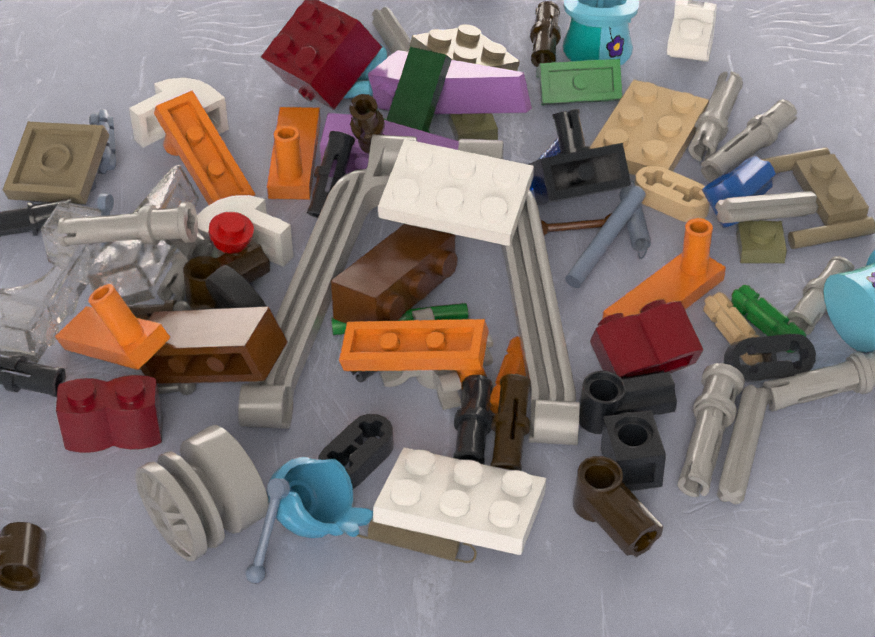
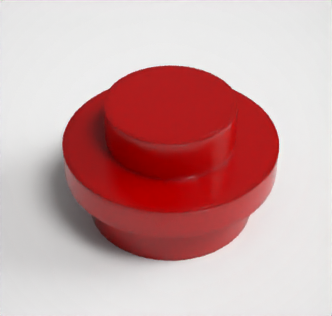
[208,212,254,253]

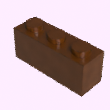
[331,223,458,324]
[140,306,288,384]

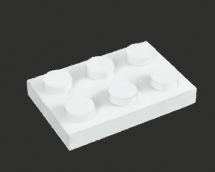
[378,139,534,246]
[373,447,547,555]

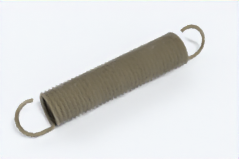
[357,518,477,563]

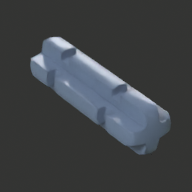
[89,109,116,174]

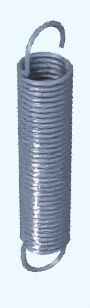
[619,180,651,259]

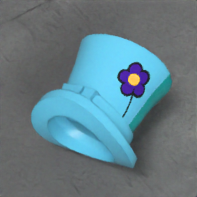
[562,0,639,65]
[823,250,875,353]

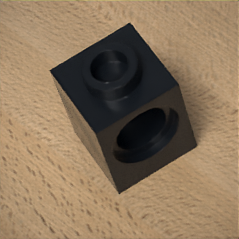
[601,410,666,491]

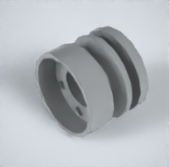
[135,425,269,561]

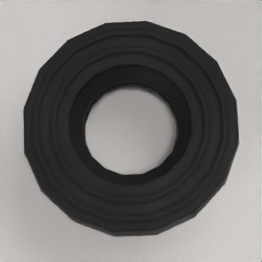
[205,265,267,309]

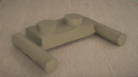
[761,147,875,249]

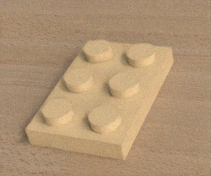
[590,79,709,175]

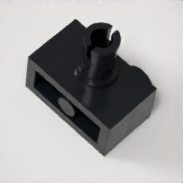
[528,109,631,205]

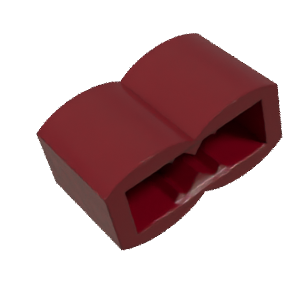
[590,299,704,378]
[56,375,163,453]

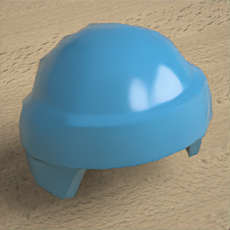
[267,457,373,538]

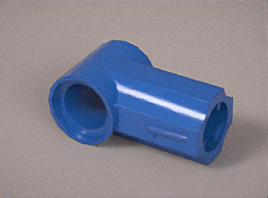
[702,155,776,228]

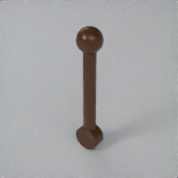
[541,213,612,236]

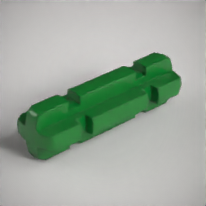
[731,285,806,354]

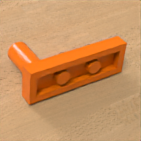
[154,90,256,205]
[267,107,321,200]
[602,218,726,319]
[55,284,171,370]
[339,319,489,390]

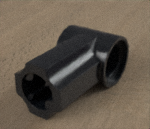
[579,371,677,434]

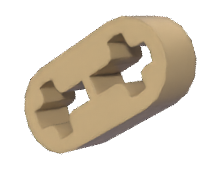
[635,166,710,222]

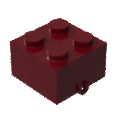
[261,0,382,110]

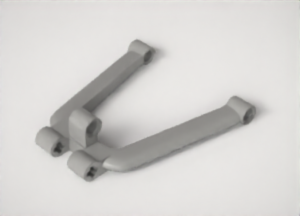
[238,135,580,445]

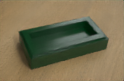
[386,47,452,132]

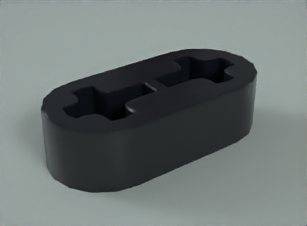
[724,334,816,382]
[318,414,394,489]

